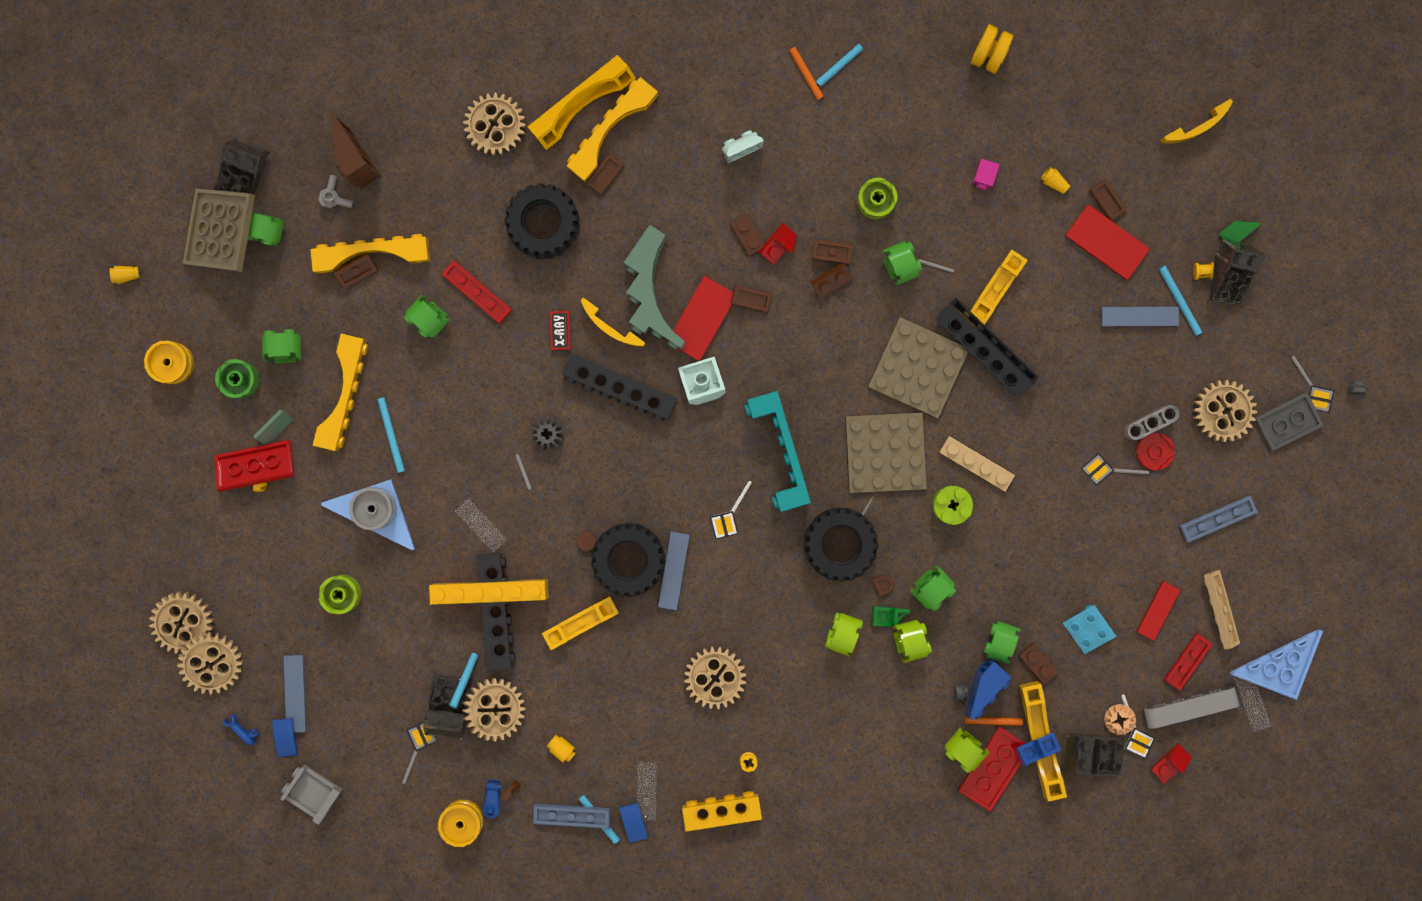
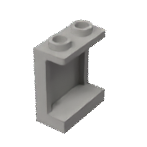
[280,765,343,825]

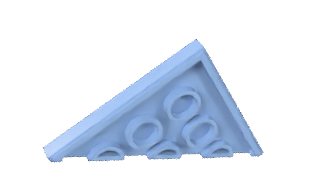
[321,479,415,550]
[1230,629,1323,700]

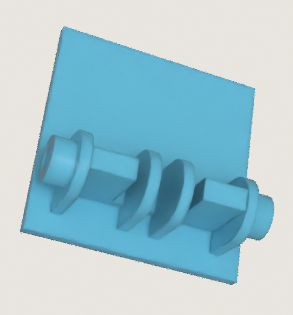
[1063,604,1116,654]

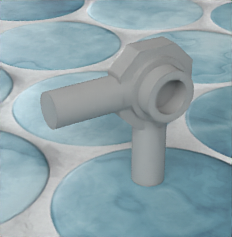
[318,175,353,209]

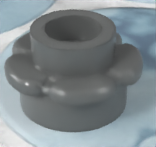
[1348,381,1368,396]
[954,683,968,702]

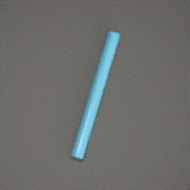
[1159,265,1202,336]
[377,397,405,473]

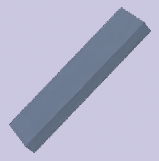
[1101,307,1179,327]
[1179,495,1258,543]
[658,531,690,610]
[284,655,307,732]
[533,803,611,829]

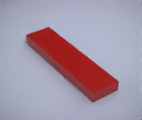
[441,260,512,324]

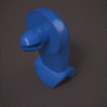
[223,714,259,745]
[482,780,501,819]

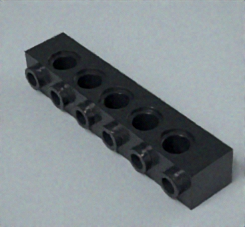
[935,298,1039,399]
[562,353,677,421]
[477,553,516,671]

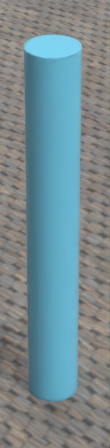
[815,44,863,87]
[449,653,479,708]
[578,795,620,844]

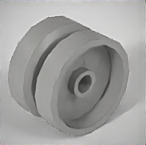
[349,487,397,530]

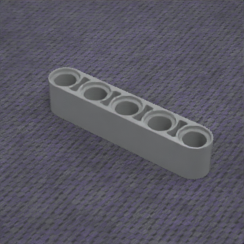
[1143,686,1240,729]

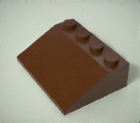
[331,114,380,189]

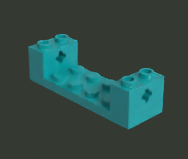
[745,391,811,512]

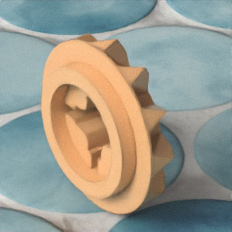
[1104,704,1136,735]

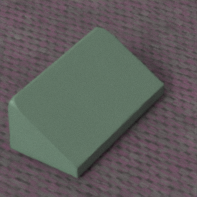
[254,410,294,445]

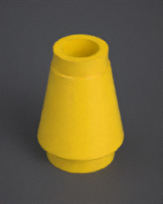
[1041,167,1070,194]
[109,266,140,285]

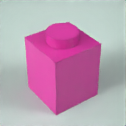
[972,159,1000,191]

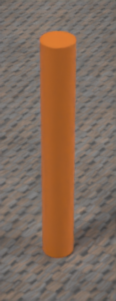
[789,47,824,101]
[965,716,1023,726]

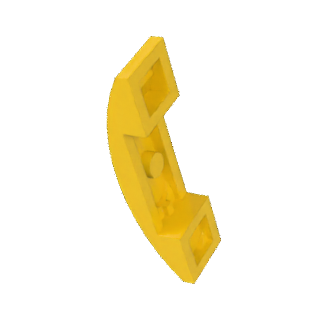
[1160,99,1233,144]
[970,250,1028,325]
[581,298,646,347]
[542,596,618,650]

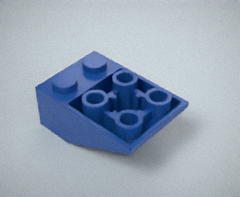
[965,658,1012,720]

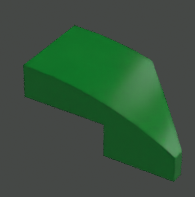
[1219,220,1260,248]
[871,606,911,627]

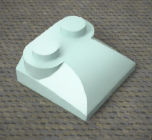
[722,130,764,163]
[678,357,726,405]

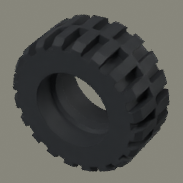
[505,183,580,259]
[804,507,878,582]
[591,523,665,597]

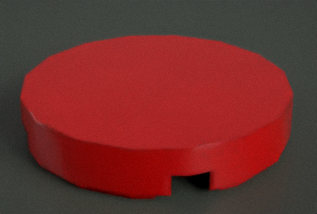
[1136,433,1175,471]

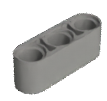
[1124,405,1179,440]

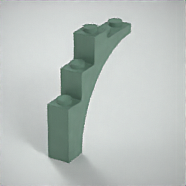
[624,225,686,350]

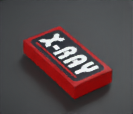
[550,311,571,350]

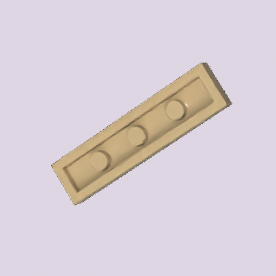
[939,436,1015,492]
[1204,570,1240,649]

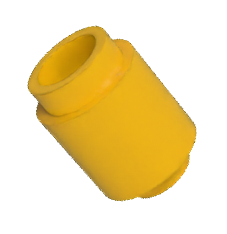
[547,735,576,763]

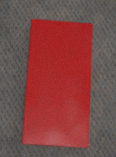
[1065,204,1150,281]
[666,276,733,361]
[214,440,294,492]
[958,726,1025,812]

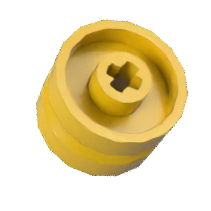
[970,24,1013,74]
[144,341,194,384]
[438,800,484,847]

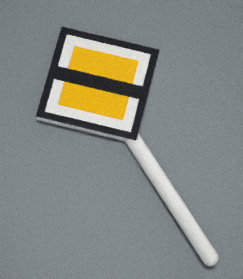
[710,481,752,540]
[1121,695,1156,760]

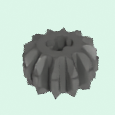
[531,418,564,450]

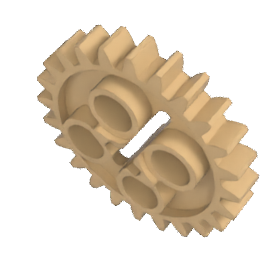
[463,92,526,156]
[1193,380,1257,442]
[149,591,214,654]
[177,632,243,695]
[684,646,746,709]
[462,678,525,742]

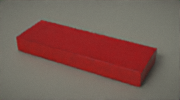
[1136,581,1180,641]
[1163,633,1213,691]

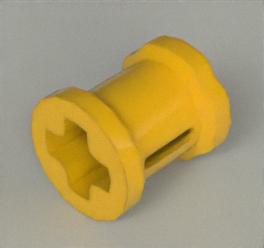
[1193,262,1216,280]
[740,752,757,772]

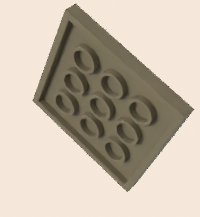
[183,188,255,272]
[868,317,968,418]
[846,413,926,493]

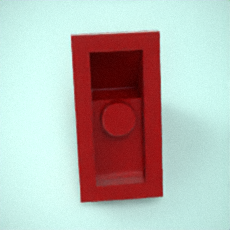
[759,223,797,265]
[1150,743,1192,784]

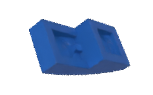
[272,718,298,757]
[1015,732,1061,766]
[619,802,648,843]

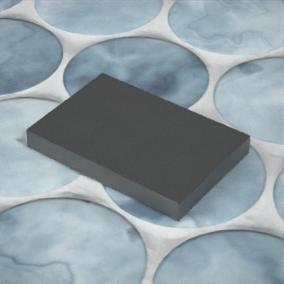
[1254,392,1324,452]

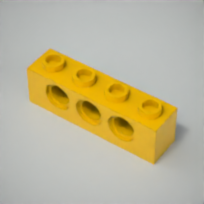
[682,791,762,831]

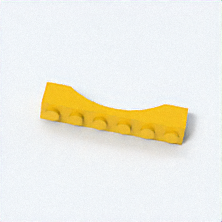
[528,55,636,150]
[567,77,658,183]
[310,234,430,274]
[313,333,368,451]
[429,579,549,605]
[1018,681,1067,802]

